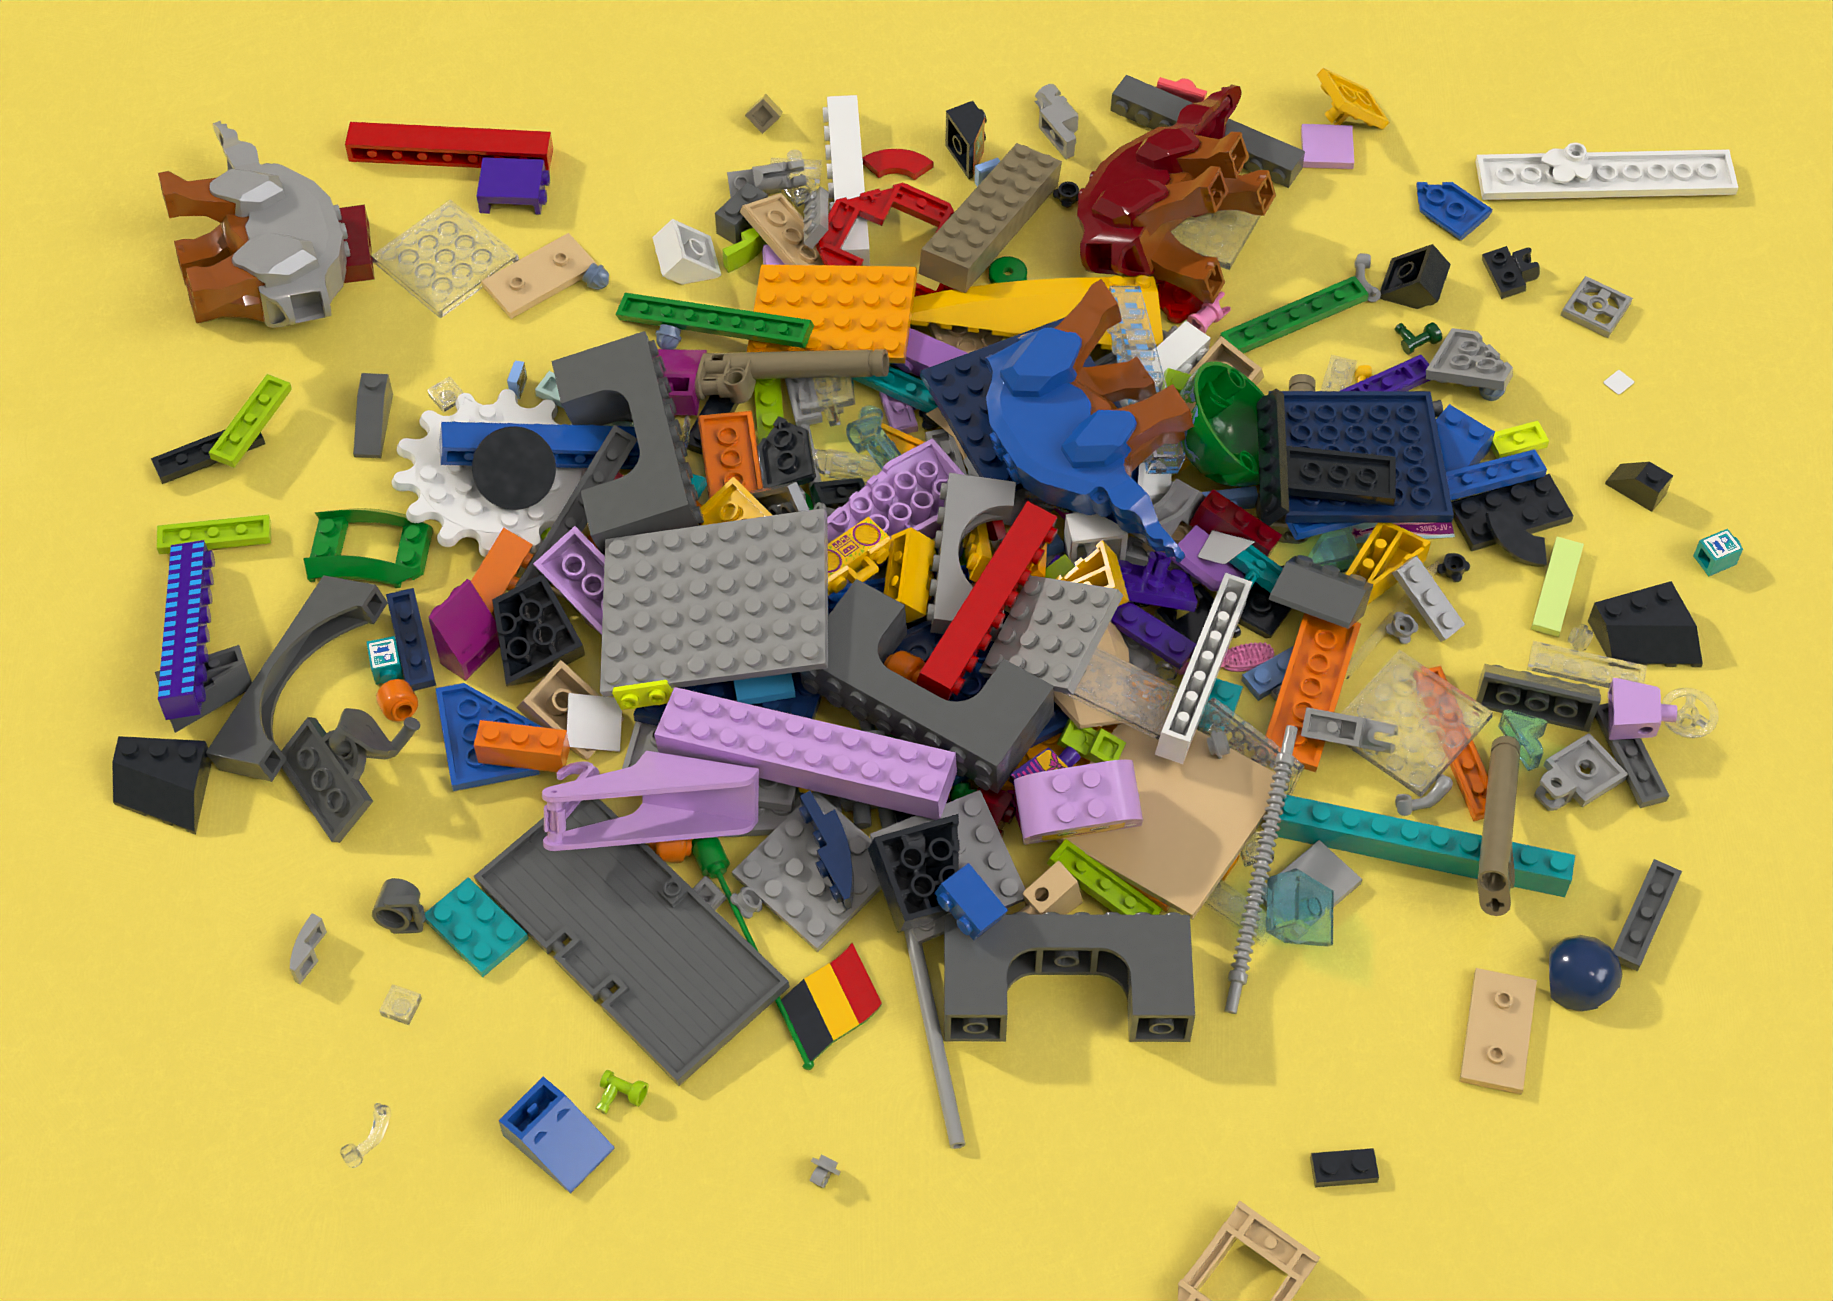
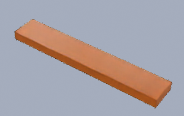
[1413,666,1488,821]

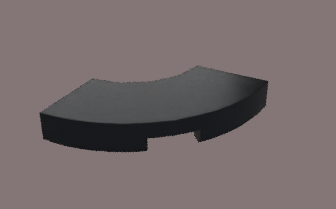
[1485,511,1547,567]

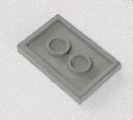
[1261,840,1362,937]

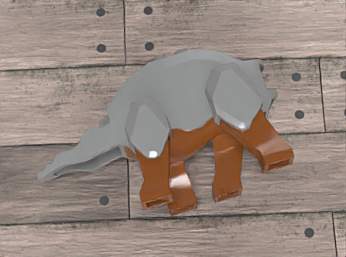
[158,120,350,328]

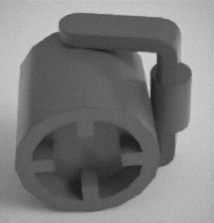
[372,878,426,934]

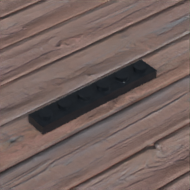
[1257,388,1289,526]

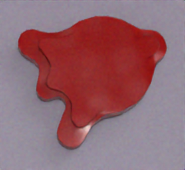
[1157,281,1203,323]

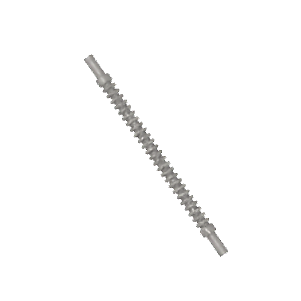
[1225,725,1298,1014]

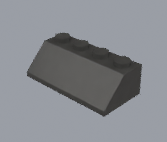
[1474,664,1601,732]

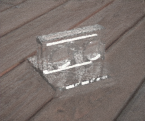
[798,377,855,427]

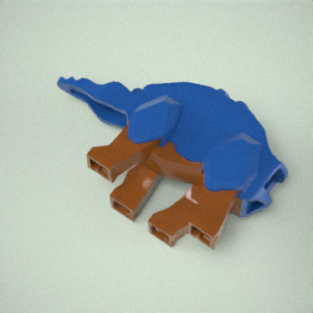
[985,279,1193,563]

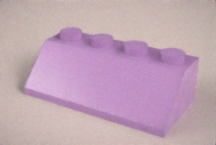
[533,526,605,635]

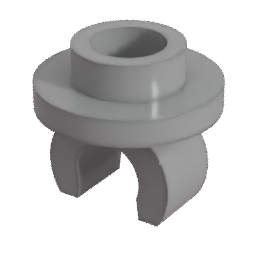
[810,1154,841,1188]

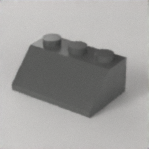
[1269,555,1374,629]

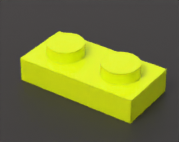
[1491,420,1549,459]

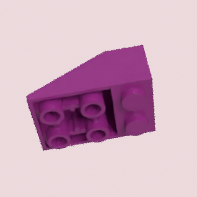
[657,349,707,416]
[428,579,500,681]

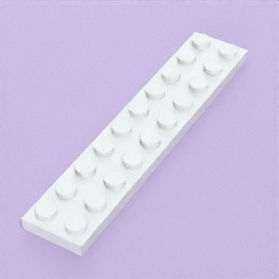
[1475,150,1738,200]

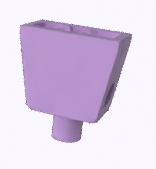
[1608,678,1677,740]

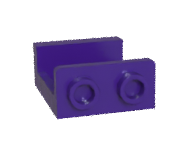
[476,158,550,214]

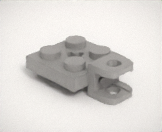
[1535,733,1628,811]

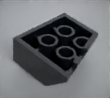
[1588,581,1703,667]
[112,736,212,835]

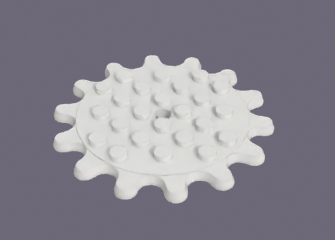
[392,389,588,557]

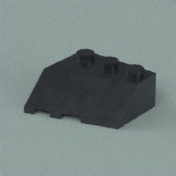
[492,574,585,686]
[868,814,960,933]

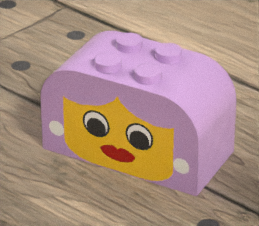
[1014,760,1143,845]

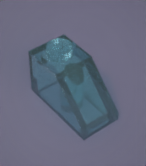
[1308,527,1359,573]

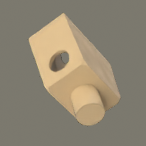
[1019,861,1083,915]

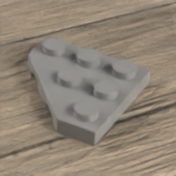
[1426,328,1513,391]

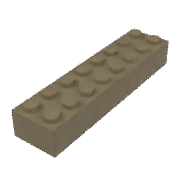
[918,143,1062,293]

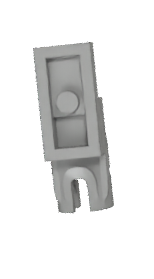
[1034,84,1079,159]
[727,159,807,197]
[1301,707,1398,754]

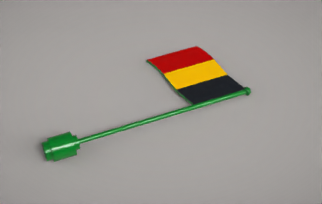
[692,837,882,1070]

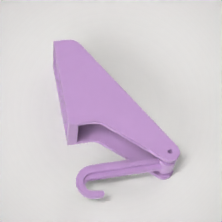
[542,751,759,851]

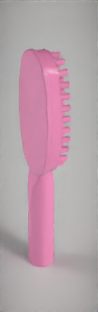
[1177,642,1274,675]

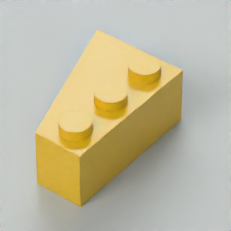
[1345,523,1431,605]

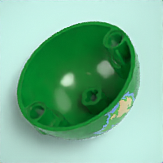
[1179,361,1265,487]

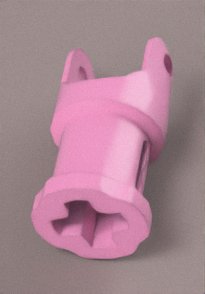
[1187,292,1231,333]

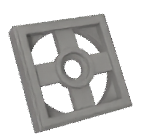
[1561,276,1633,338]

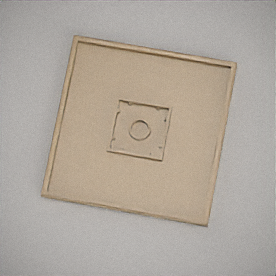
[1055,698,1288,920]

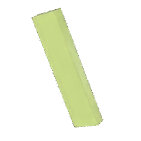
[1531,537,1584,637]

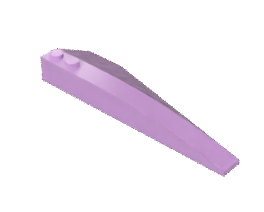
[827,438,965,583]

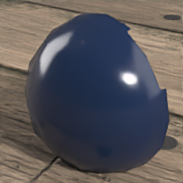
[1549,935,1622,1012]

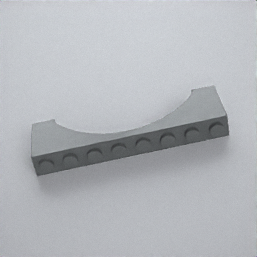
[206,575,388,782]

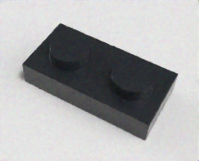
[810,478,865,509]
[1310,1148,1379,1188]

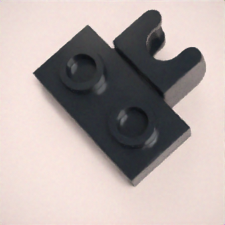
[1482,246,1540,299]

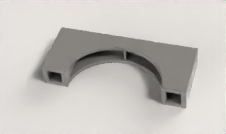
[926,473,1016,641]

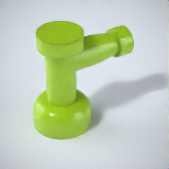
[596,1070,649,1114]

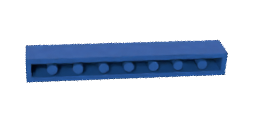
[439,421,640,469]

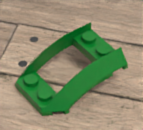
[303,508,433,588]

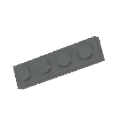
[1595,703,1670,808]
[1613,859,1682,972]

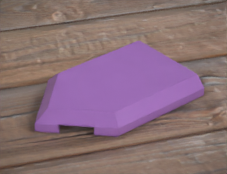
[1171,525,1246,591]

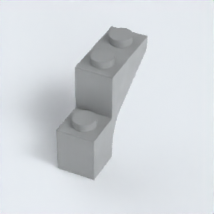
[1131,478,1206,546]

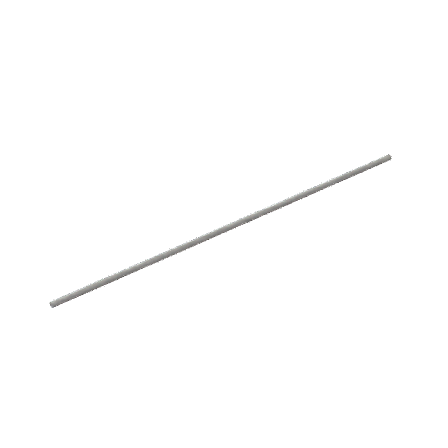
[798,424,965,1149]

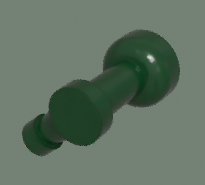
[1395,322,1442,355]

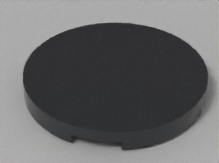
[472,426,556,510]

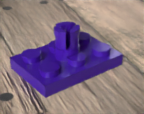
[1118,551,1197,612]

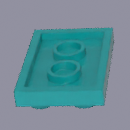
[425,877,528,977]

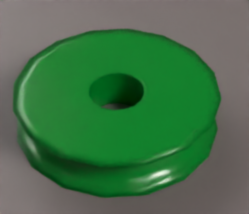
[989,256,1027,284]

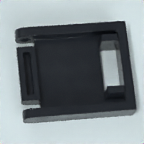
[1155,584,1241,659]

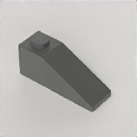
[353,373,393,458]

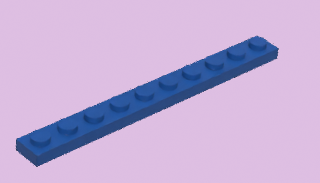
[1284,449,1547,540]

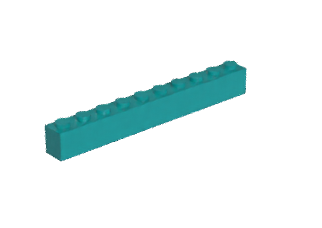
[1275,795,1575,898]

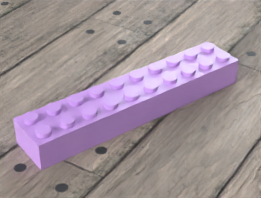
[654,687,957,820]

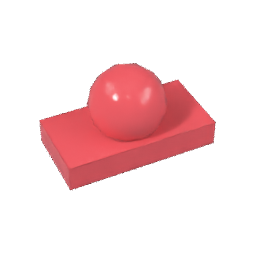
[1157,77,1207,103]

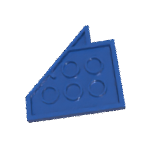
[435,683,542,791]

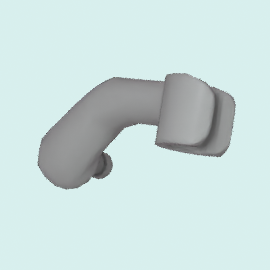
[1395,774,1453,816]

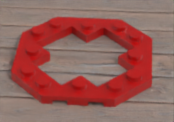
[815,182,954,297]

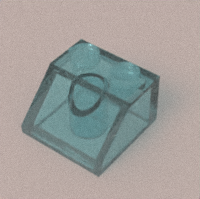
[1266,868,1334,946]

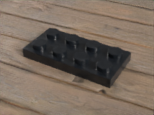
[1286,446,1396,506]
[1451,474,1574,552]

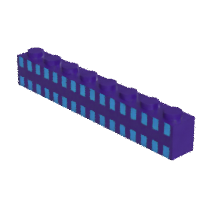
[158,540,215,720]

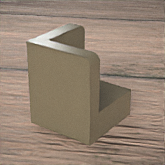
[745,94,783,134]

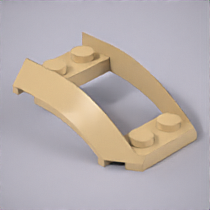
[1178,1200,1320,1301]

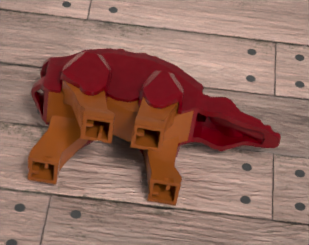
[1077,84,1276,304]

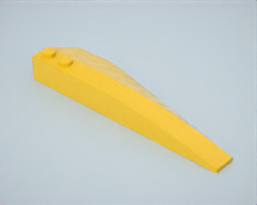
[911,275,1163,350]

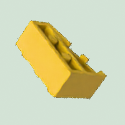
[1056,540,1129,606]

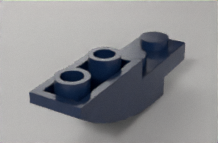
[798,791,854,911]

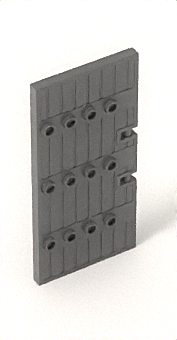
[474,799,790,1086]

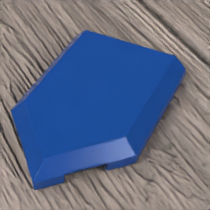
[1416,182,1493,240]

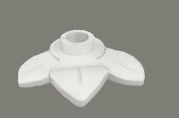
[1541,143,1592,183]

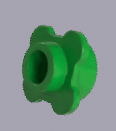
[950,782,978,801]

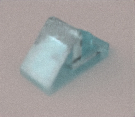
[1498,709,1548,771]

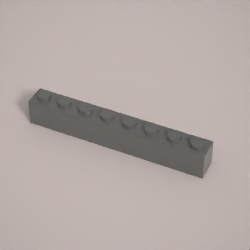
[1111,75,1305,188]

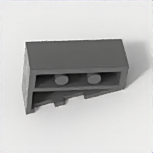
[155,645,252,733]

